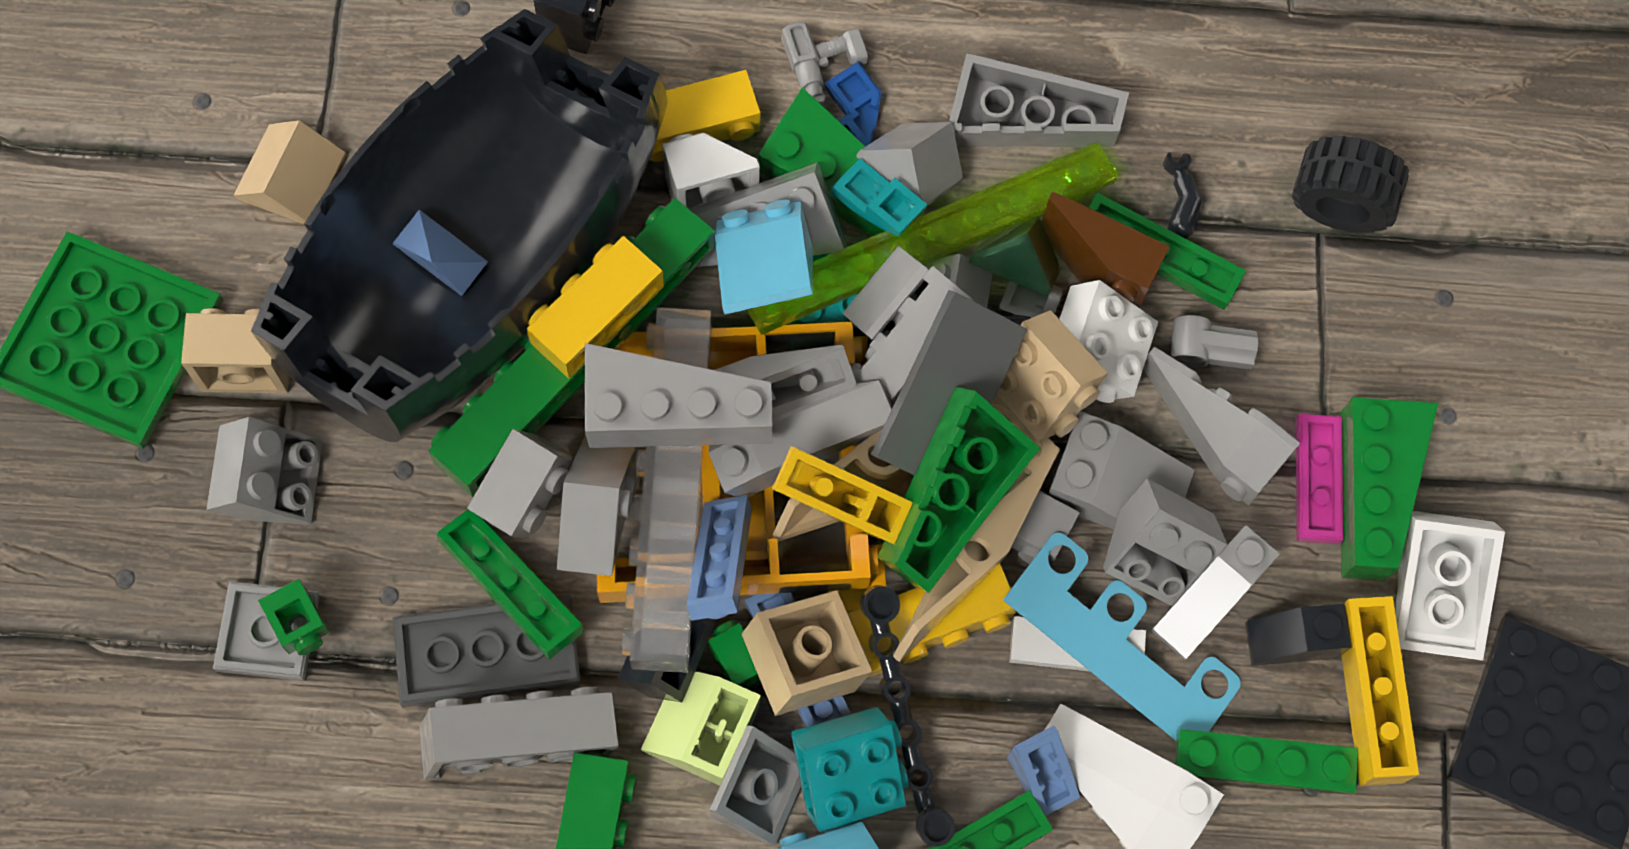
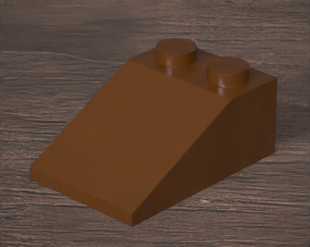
[1038,191,1170,308]

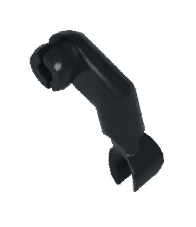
[1163,152,1203,239]

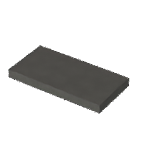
[871,290,1027,475]
[393,594,581,708]

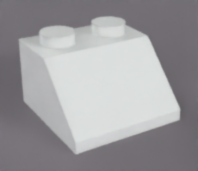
[662,133,760,209]

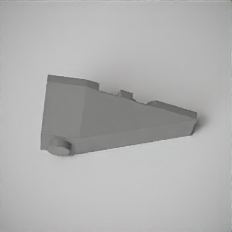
[709,380,893,497]

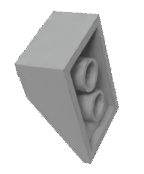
[1047,411,1195,530]
[467,429,573,538]

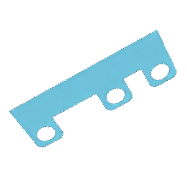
[1003,533,1241,741]

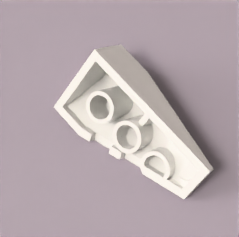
[1045,704,1224,849]

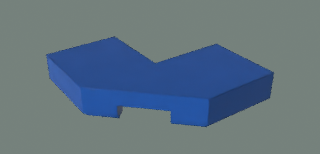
[825,62,882,147]

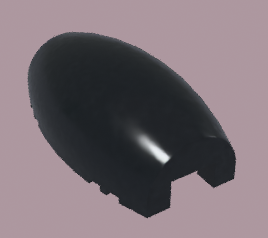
[251,9,668,442]

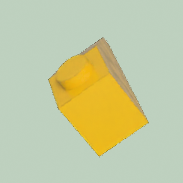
[772,446,913,544]

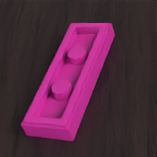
[1296,414,1343,544]

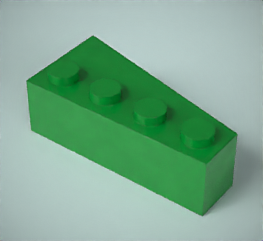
[758,87,924,250]
[877,386,1040,593]
[1339,397,1438,581]

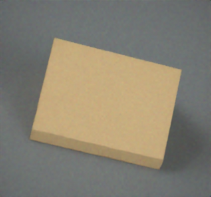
[234,120,347,224]

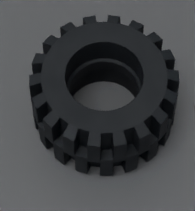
[1292,136,1409,233]

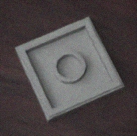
[213,582,320,681]

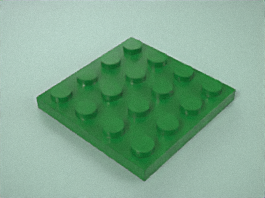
[0,231,224,449]

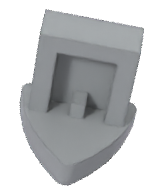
[997,272,1063,317]

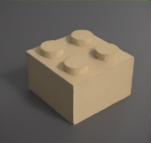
[181,309,289,393]
[741,590,872,716]

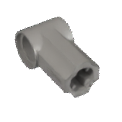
[1170,315,1258,370]

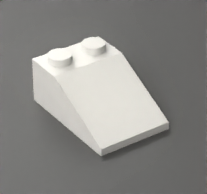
[1395,511,1505,660]

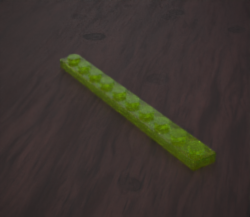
[747,142,1120,335]

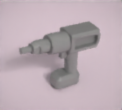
[781,22,868,107]

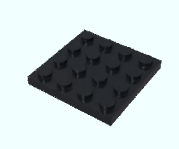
[1446,616,1629,849]

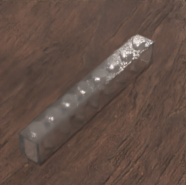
[622,308,712,673]

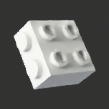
[1059,280,1158,403]

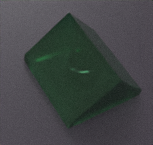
[968,216,1062,297]

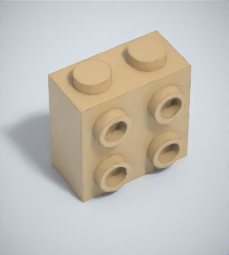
[997,310,1108,442]

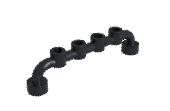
[860,585,955,847]

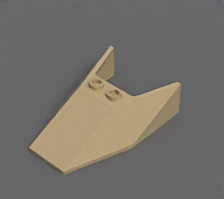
[772,394,1060,662]

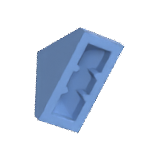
[393,210,488,296]
[1007,726,1080,816]

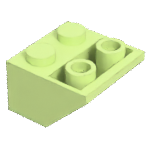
[641,672,761,786]

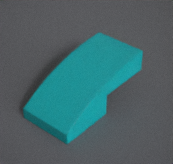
[831,158,928,237]

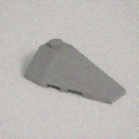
[1143,347,1300,505]

